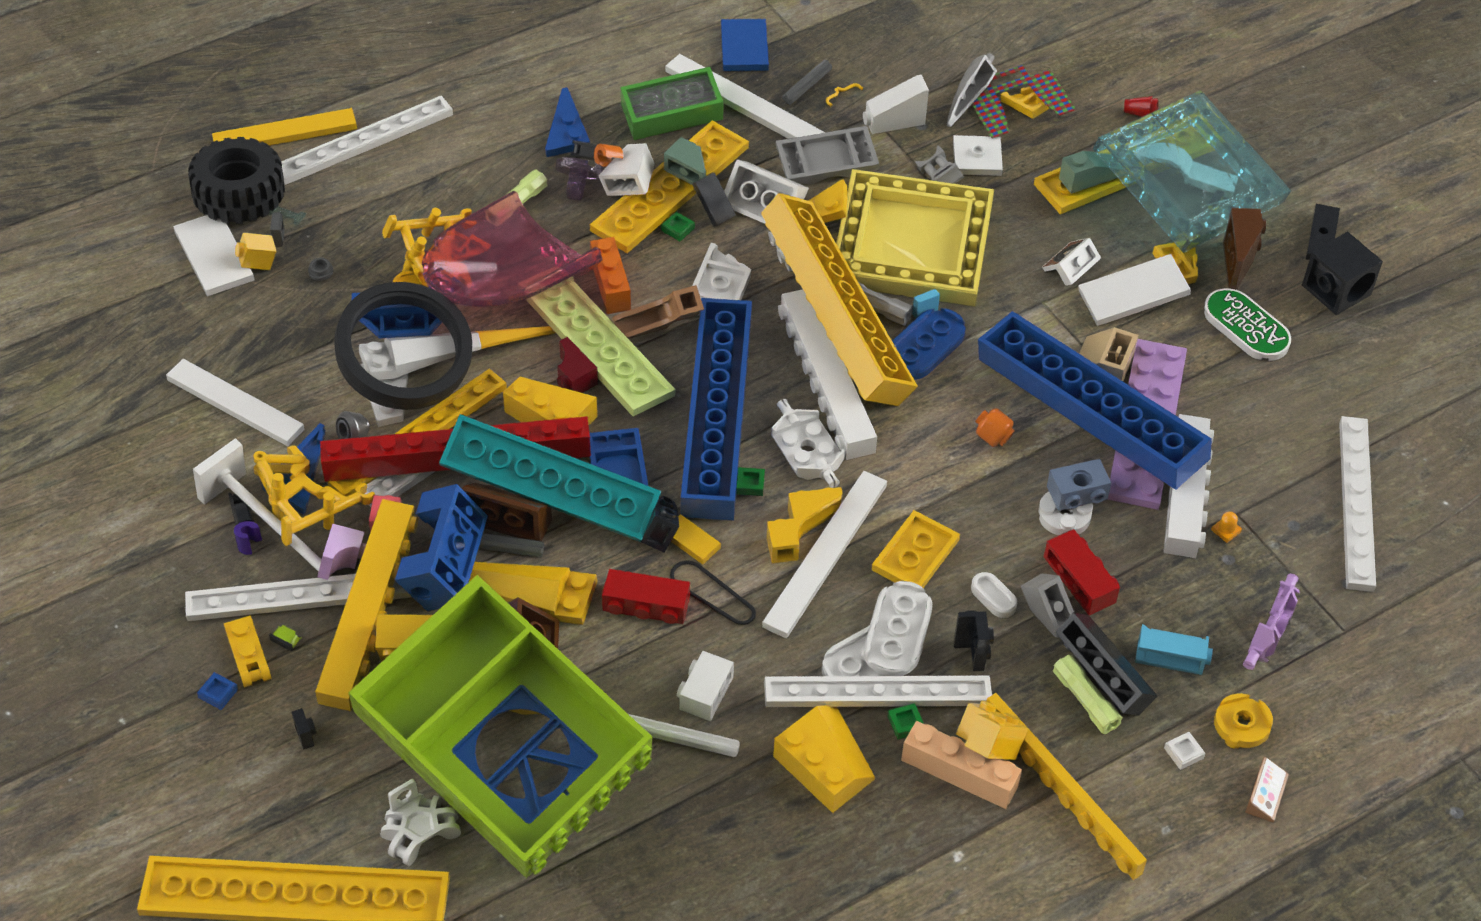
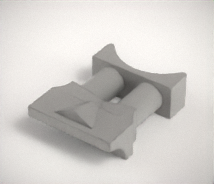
[915,146,964,184]

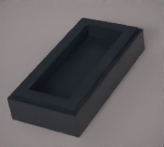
[692,172,736,227]

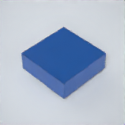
[197,672,239,710]

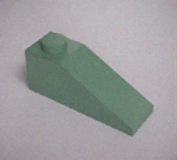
[1059,151,1133,194]

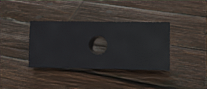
[1306,203,1340,260]

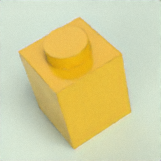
[235,233,276,270]

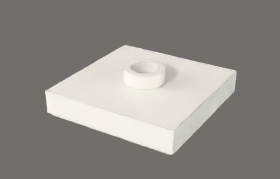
[953,136,1003,176]

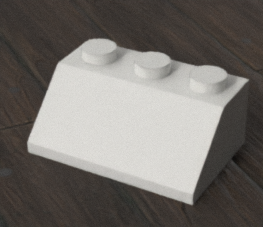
[724,159,809,224]

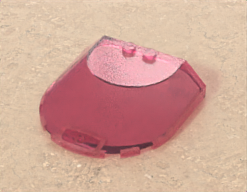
[422,191,602,307]

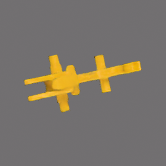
[382,208,476,296]
[253,445,375,546]

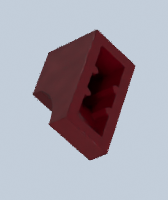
[557,337,598,393]

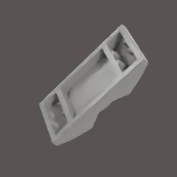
[775,126,879,184]

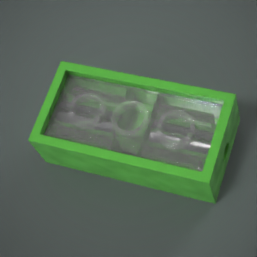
[620,67,723,140]

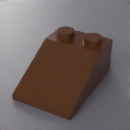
[1223,208,1266,290]

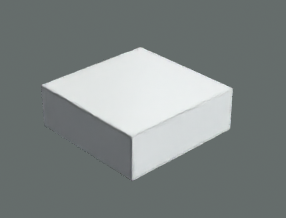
[1164,732,1206,770]

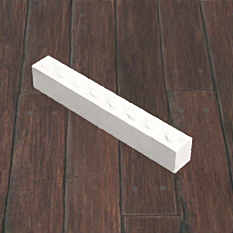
[778,289,877,460]

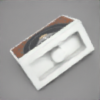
[1042,238,1101,286]

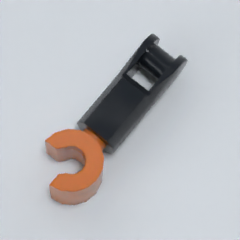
[570,140,623,167]

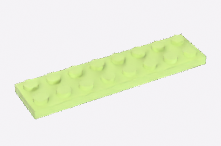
[518,267,676,416]

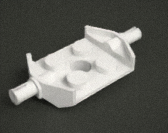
[771,399,845,488]

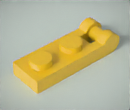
[224,615,272,688]

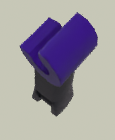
[228,492,262,555]

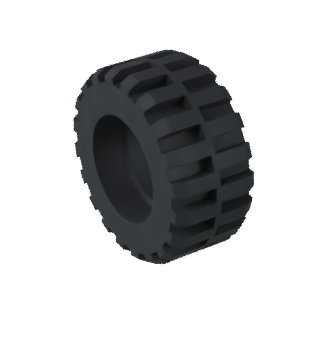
[188,137,285,224]

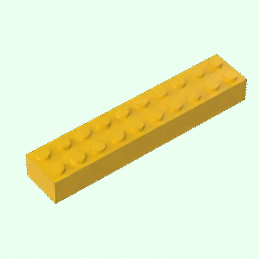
[761,193,918,406]

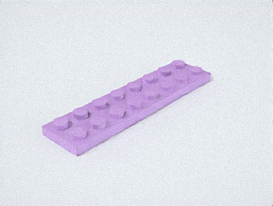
[1107,339,1187,510]

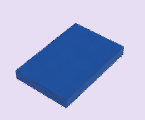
[721,19,769,71]

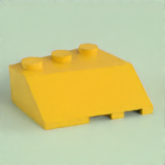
[773,705,875,813]

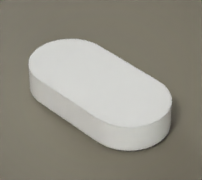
[971,572,1017,618]

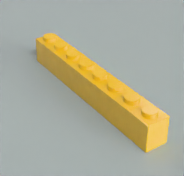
[315,499,419,711]

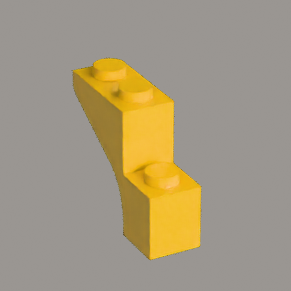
[767,487,842,563]

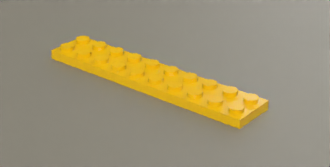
[137,856,450,921]

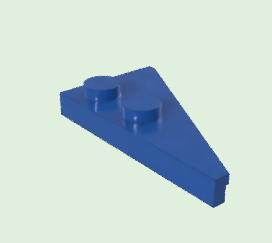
[545,87,590,157]
[262,423,326,515]

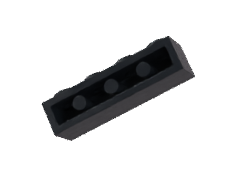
[1056,612,1158,716]

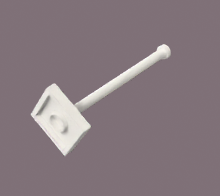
[193,438,322,572]

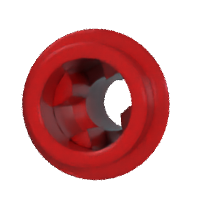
[1124,96,1159,119]

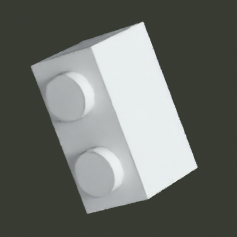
[677,651,734,721]

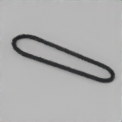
[670,560,756,625]

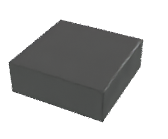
[270,212,285,247]

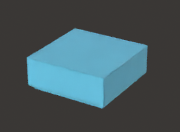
[912,289,940,318]

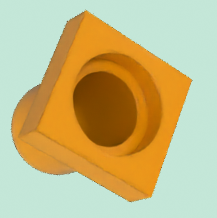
[1211,511,1242,543]

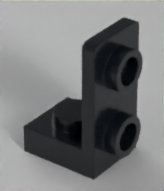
[640,496,679,553]

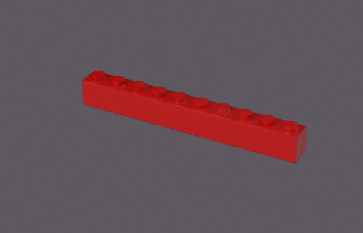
[320,416,591,482]

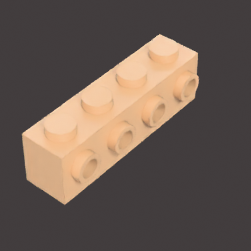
[901,721,1022,809]

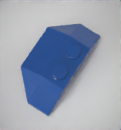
[352,287,454,339]

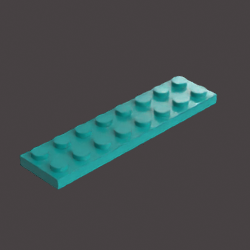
[439,414,661,542]

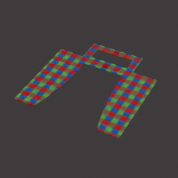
[971,65,1076,138]

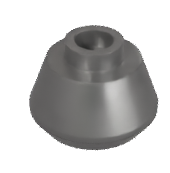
[336,411,370,439]

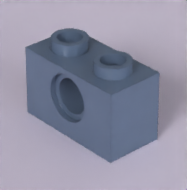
[1047,459,1112,511]

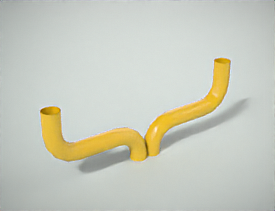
[826,83,863,107]

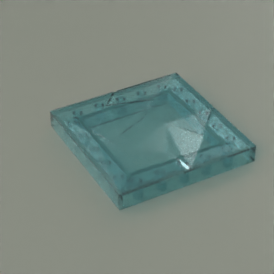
[1093,90,1291,253]

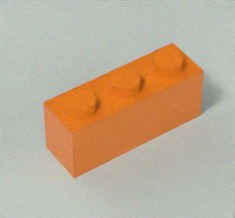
[590,237,631,314]

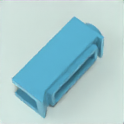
[1135,624,1213,675]

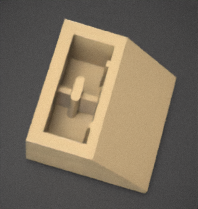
[1079,327,1139,381]

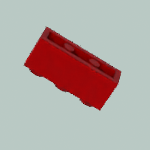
[1044,529,1120,616]
[602,569,690,624]

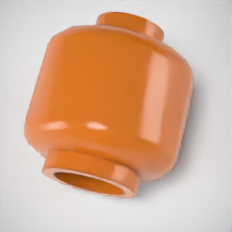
[975,408,1015,447]

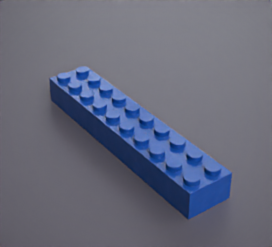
[681,298,752,521]
[978,311,1212,490]

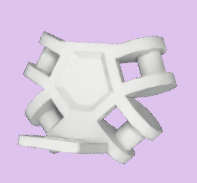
[380,779,461,866]

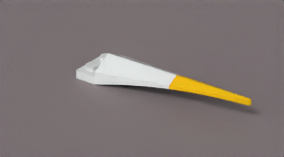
[359,326,556,380]

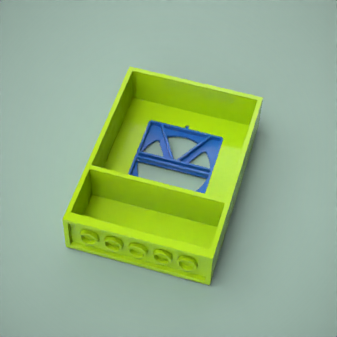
[348,575,652,878]

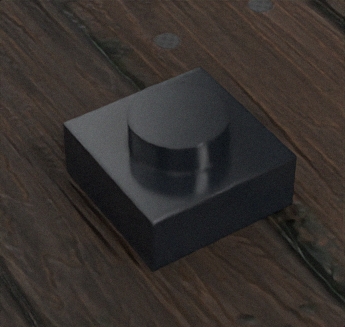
[291,708,317,750]

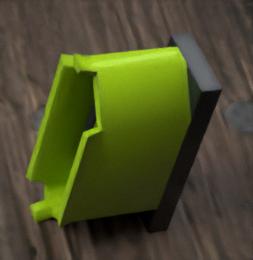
[269,625,302,651]

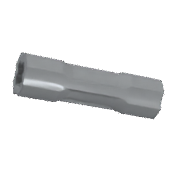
[858,282,913,326]

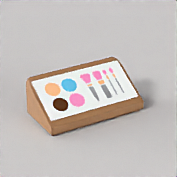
[1245,757,1289,823]

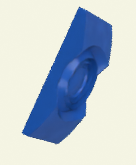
[589,428,648,486]

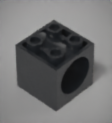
[1302,231,1383,315]

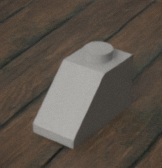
[1021,574,1074,637]

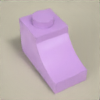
[317,524,366,580]

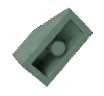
[664,137,706,185]

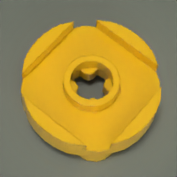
[1214,693,1273,749]

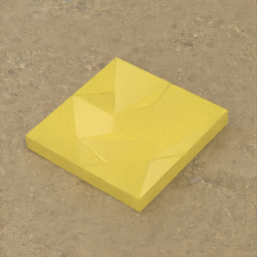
[836,169,994,306]

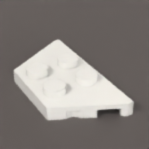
[693,243,751,316]

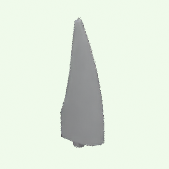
[947,53,997,127]

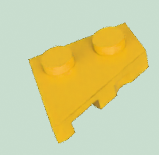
[1001,87,1050,119]
[808,179,847,223]
[1152,238,1198,284]

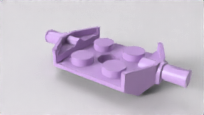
[1243,574,1300,670]

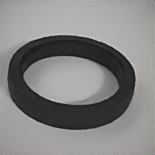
[334,282,472,410]

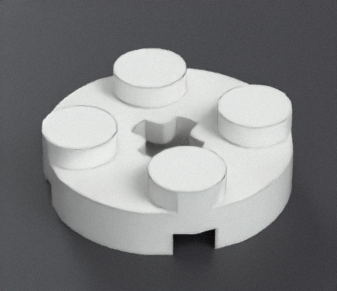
[1038,492,1093,535]

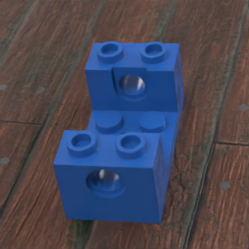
[395,484,488,611]

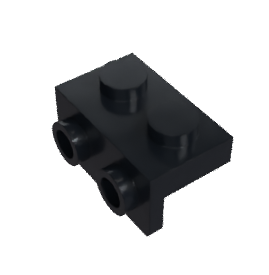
[953,610,994,671]

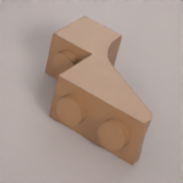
[612,285,704,339]

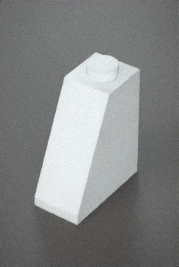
[863,75,929,134]
[598,143,655,196]

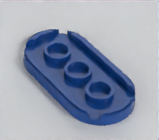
[892,308,966,380]

